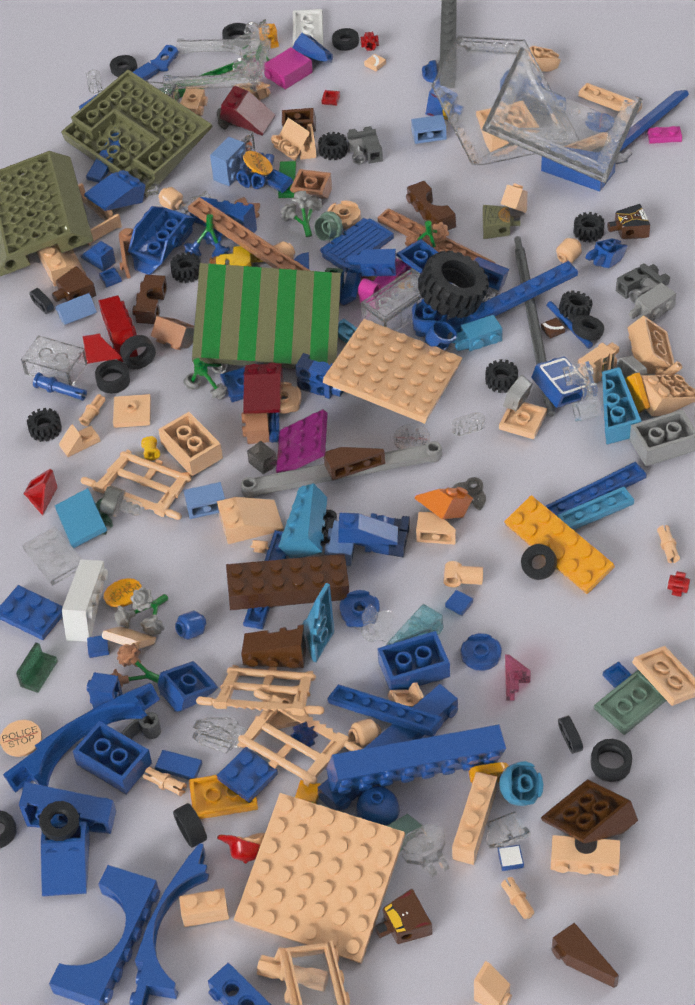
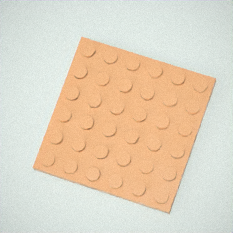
[323,319,462,424]
[233,793,406,964]

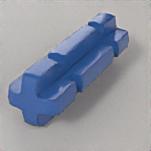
[269,412,279,443]

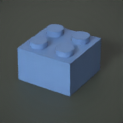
[210,137,248,187]

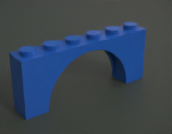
[49,865,160,1005]

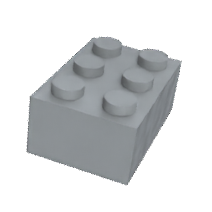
[629,409,695,467]

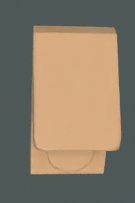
[59,424,100,457]

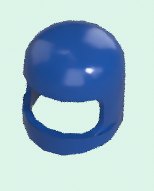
[425,321,457,350]

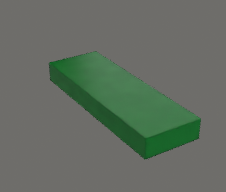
[278,161,296,198]

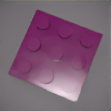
[276,409,328,473]

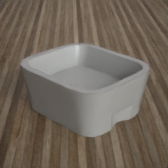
[616,356,647,379]
[503,375,533,411]

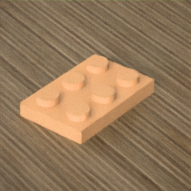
[632,646,695,706]

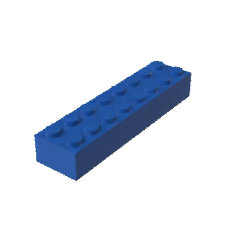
[326,724,506,795]

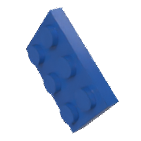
[0,585,63,640]

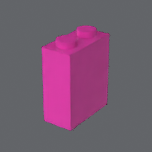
[264,47,313,90]

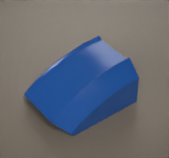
[292,32,333,63]
[157,661,218,712]

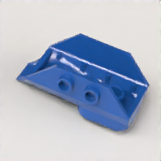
[128,206,197,275]

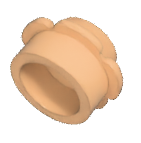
[250,540,269,553]

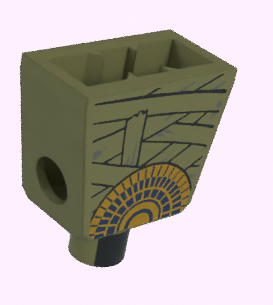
[483,205,520,239]

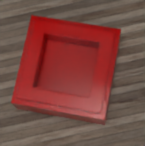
[321,90,340,106]

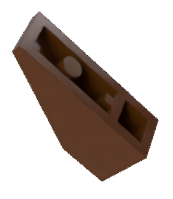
[324,447,385,481]
[551,922,619,988]

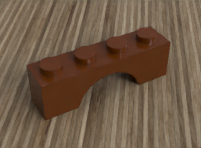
[406,181,456,230]

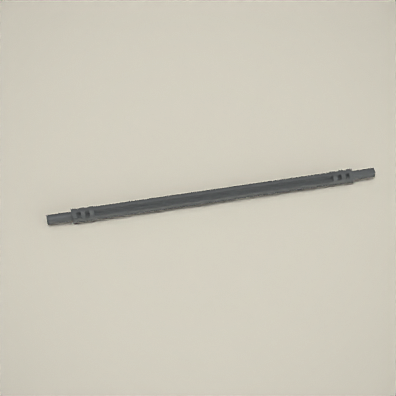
[514,236,555,416]

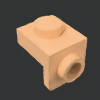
[387,683,424,707]

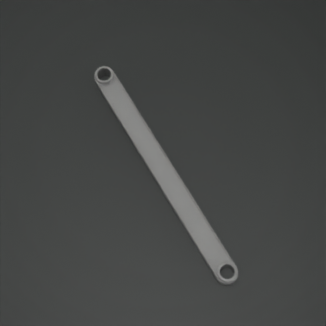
[241,441,442,498]

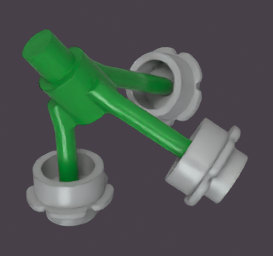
[183,358,228,399]

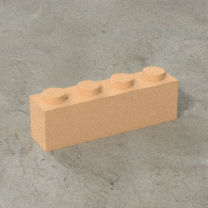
[452,772,497,865]

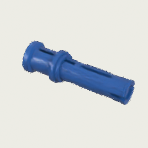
[33,372,87,401]

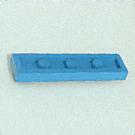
[557,487,634,530]

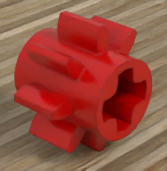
[360,31,379,51]
[667,571,690,597]

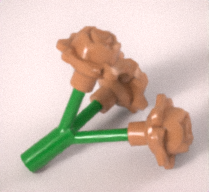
[405,221,449,252]
[110,643,160,688]

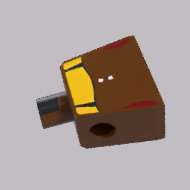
[374,889,432,944]

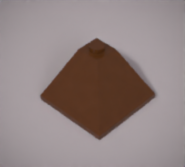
[541,779,638,844]

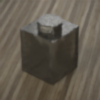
[247,441,277,475]

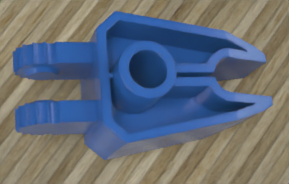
[585,238,628,268]

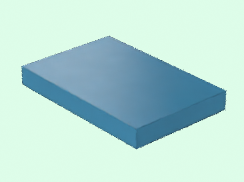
[54,488,107,549]

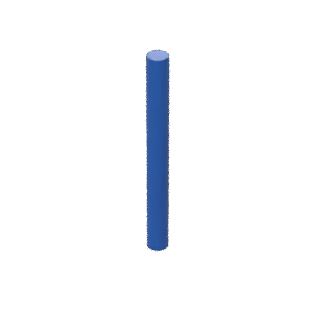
[546,301,593,349]

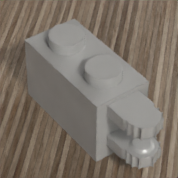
[629,283,676,321]

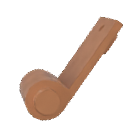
[119,228,133,279]

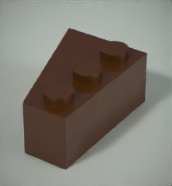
[241,624,306,669]

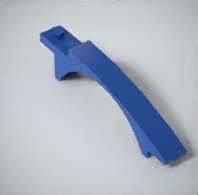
[3,683,160,793]
[130,843,209,1005]

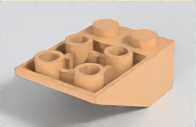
[641,374,695,416]

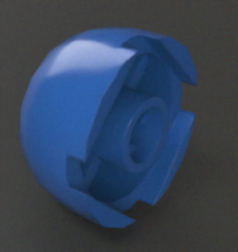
[356,786,400,826]

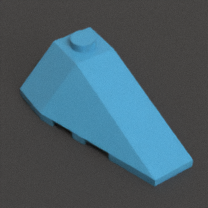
[302,583,335,662]

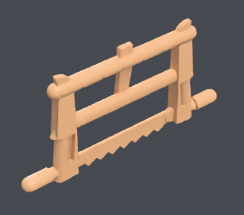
[81,449,192,520]
[196,665,324,716]
[237,689,363,787]

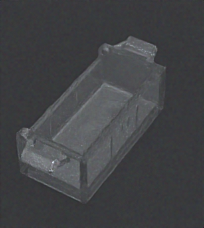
[361,268,424,332]

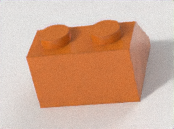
[414,487,473,519]

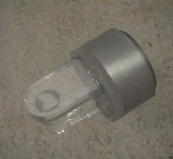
[99,485,143,517]

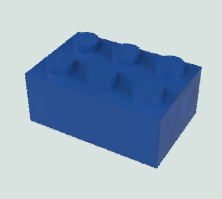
[377,631,450,690]
[72,721,152,794]

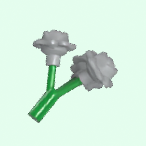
[281,191,323,237]
[114,587,168,636]

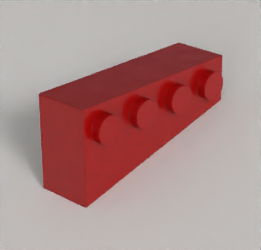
[98,295,138,362]

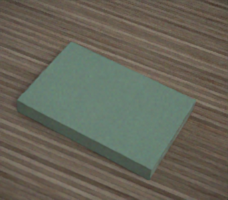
[594,670,667,735]

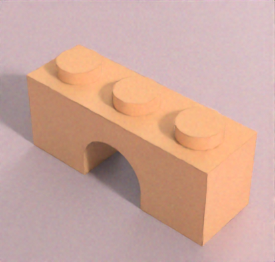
[551,835,620,876]

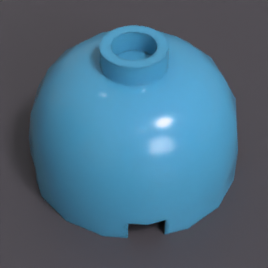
[499,761,544,806]

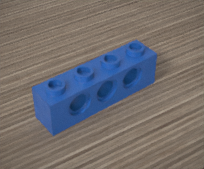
[208,962,271,1005]

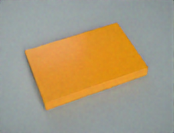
[189,775,258,819]

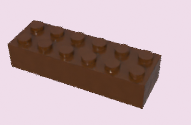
[226,554,349,610]

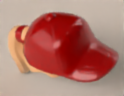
[217,833,265,864]

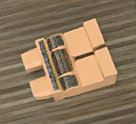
[577,342,619,394]

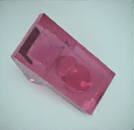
[505,654,531,701]

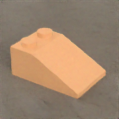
[217,497,284,544]

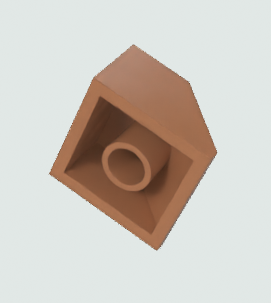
[290,169,332,199]
[151,316,194,350]

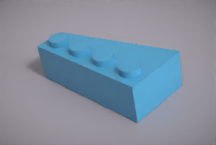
[602,367,641,445]
[278,483,328,558]

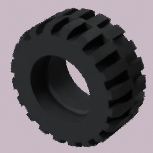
[418,251,489,318]

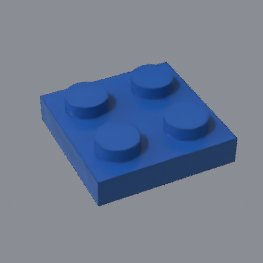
[217,747,278,803]

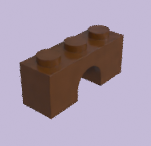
[132,274,167,324]

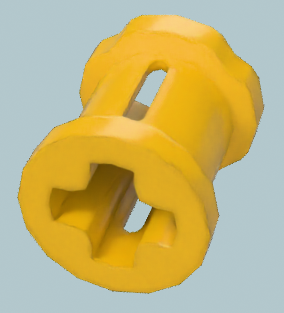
[141,436,160,461]

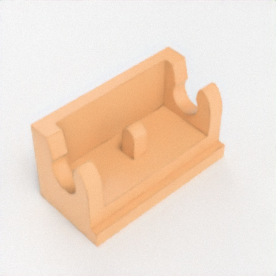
[300,124,316,160]

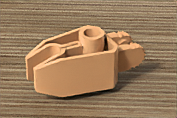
[516,46,561,72]

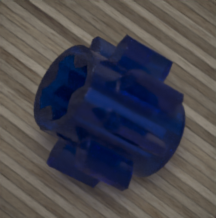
[290,721,318,747]

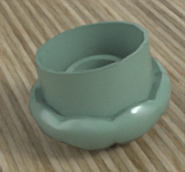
[314,211,343,241]

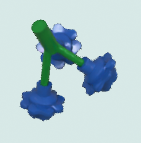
[184,214,230,257]

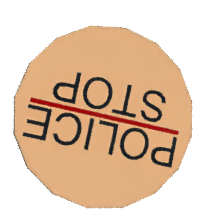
[0,720,42,757]

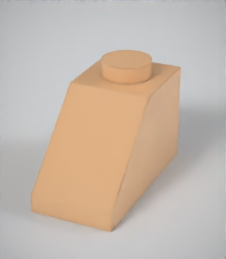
[501,183,528,213]
[416,512,456,545]
[474,961,512,1005]

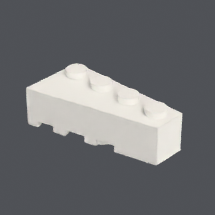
[62,559,108,642]

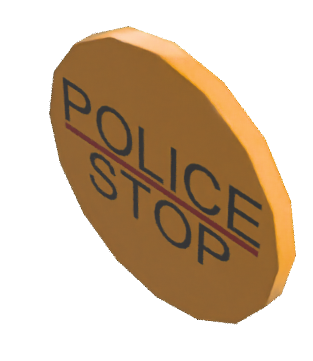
[243,151,273,175]
[103,578,142,607]

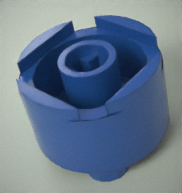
[412,299,448,337]

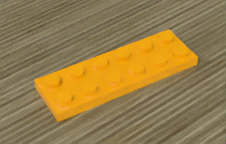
[504,495,615,594]

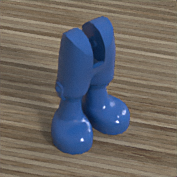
[236,152,275,189]

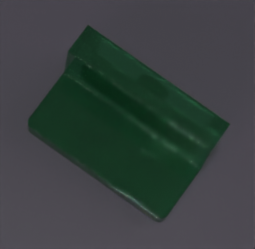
[16,642,58,693]

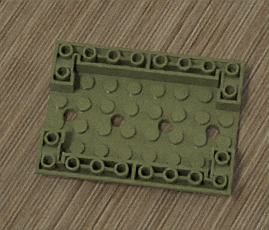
[0,151,94,276]

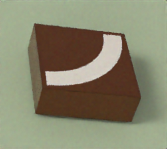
[541,317,565,339]

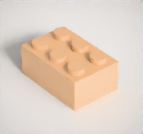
[158,412,223,476]

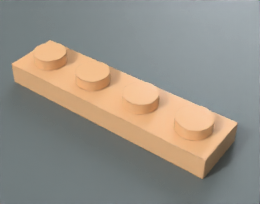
[578,83,642,117]

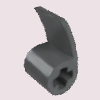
[121,712,161,740]

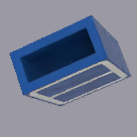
[531,356,590,408]

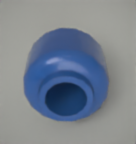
[175,610,206,640]

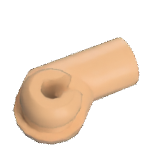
[655,361,683,375]

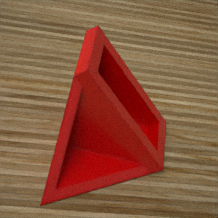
[83,333,122,364]
[23,469,58,516]

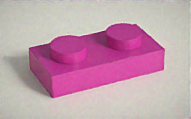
[647,126,682,144]

